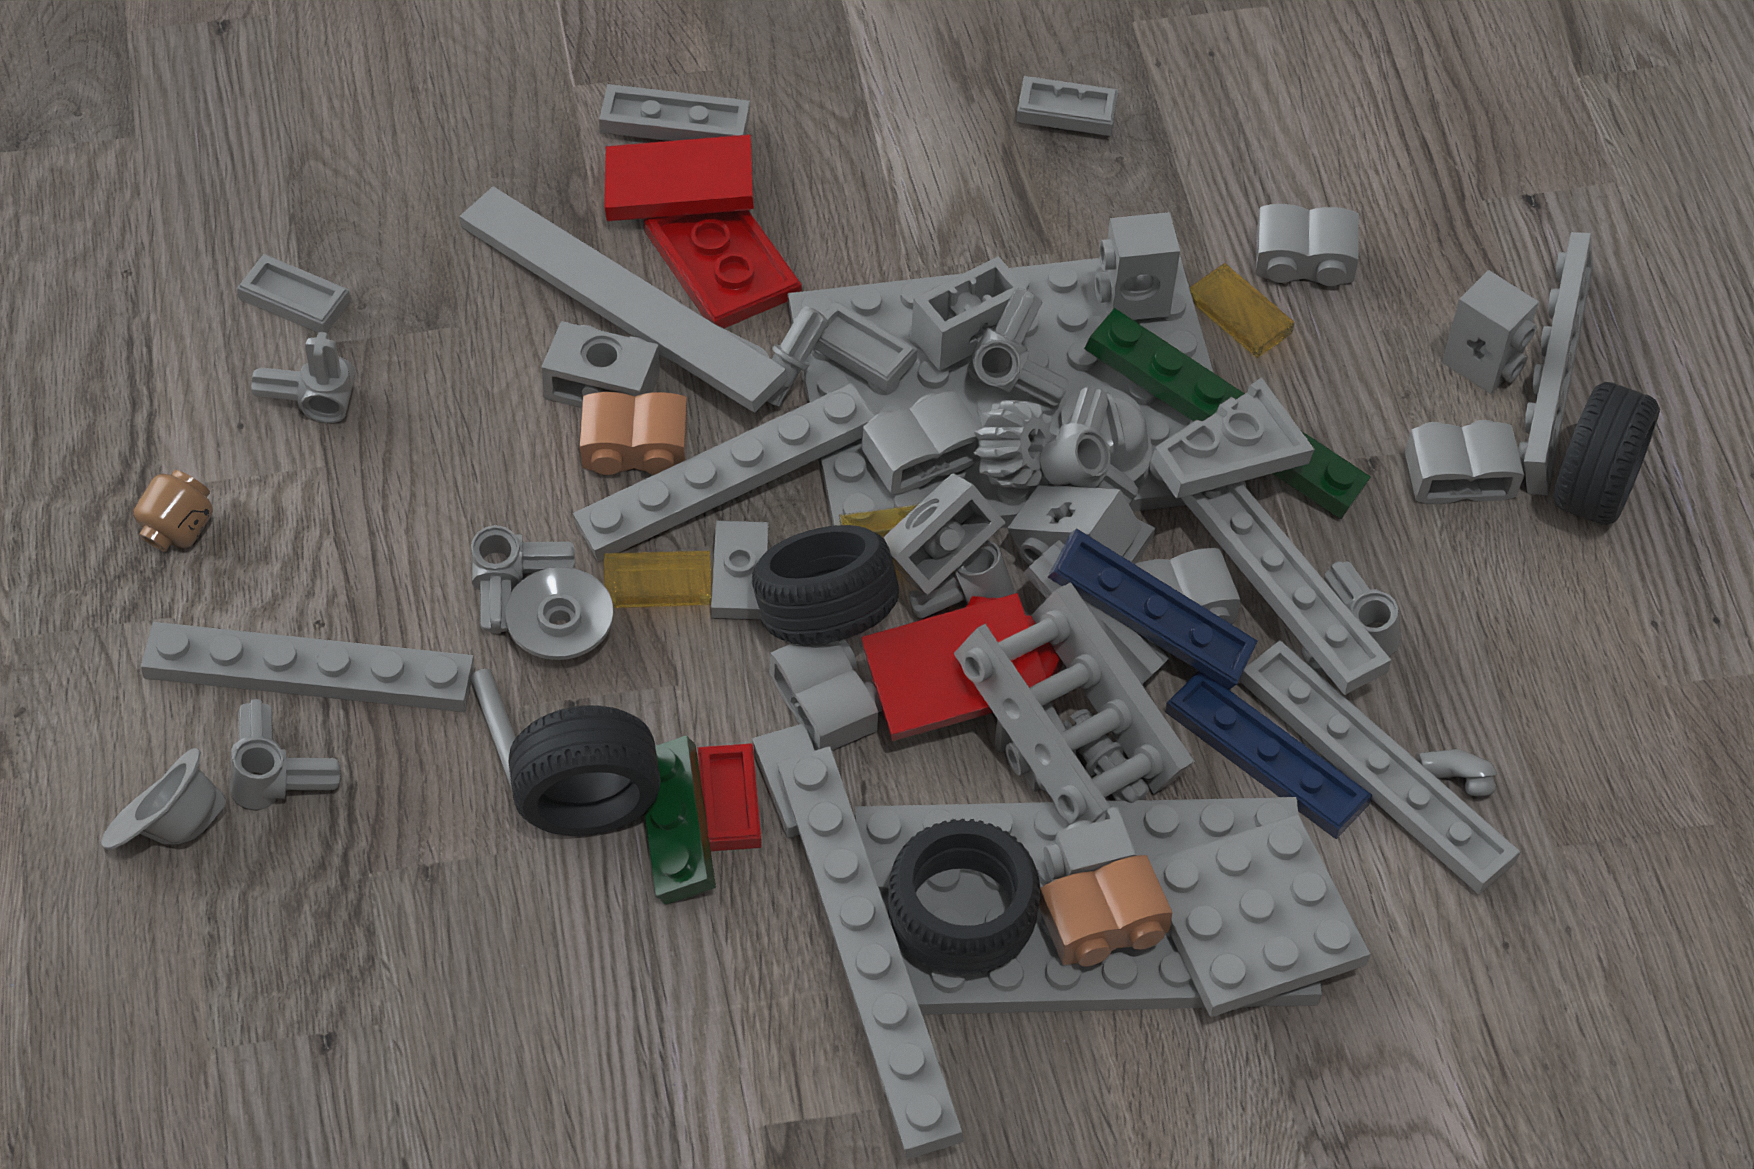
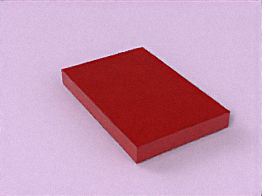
[604,134,754,221]
[644,210,802,329]
[861,593,1047,742]

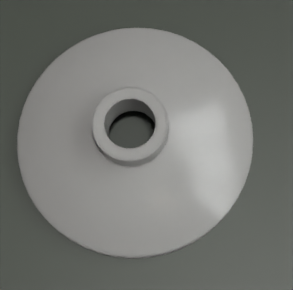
[505,567,613,660]

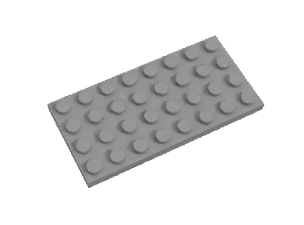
[855,797,1322,1015]

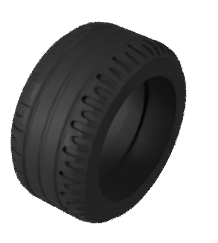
[1553,382,1660,525]
[752,525,899,645]
[508,705,661,836]
[888,819,1040,976]

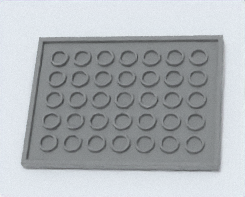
[788,256,1246,537]

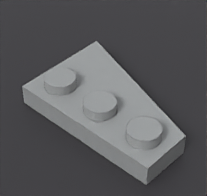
[1150,377,1314,499]

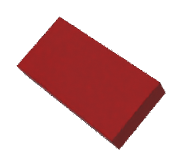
[698,743,762,852]

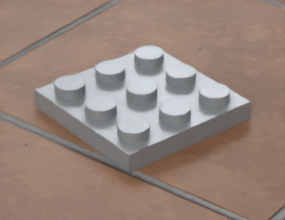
[1150,814,1370,1017]

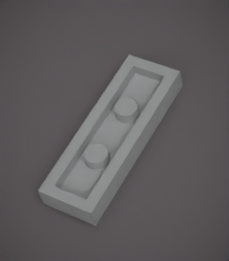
[599,84,750,141]

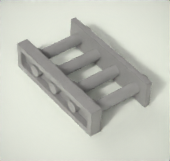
[954,583,1195,825]

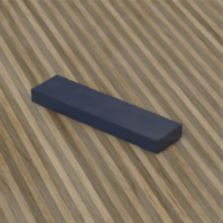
[1048,528,1258,690]
[1165,671,1372,839]

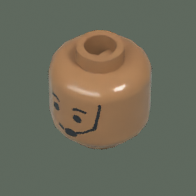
[133,470,213,552]

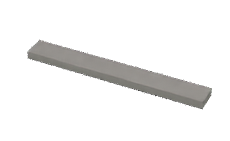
[459,186,788,413]

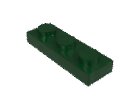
[645,735,716,905]

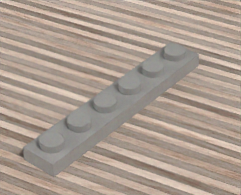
[1518,232,1593,495]
[573,383,874,562]
[1180,482,1391,695]
[141,622,475,712]
[1240,640,1520,894]

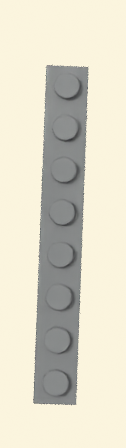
[777,746,964,1160]

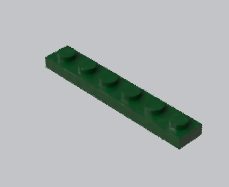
[1084,308,1371,519]

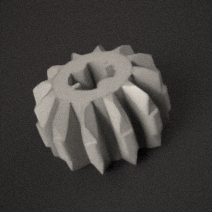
[974,400,1057,488]

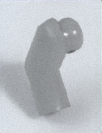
[1416,749,1497,796]

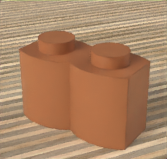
[580,392,688,475]
[1039,855,1173,966]

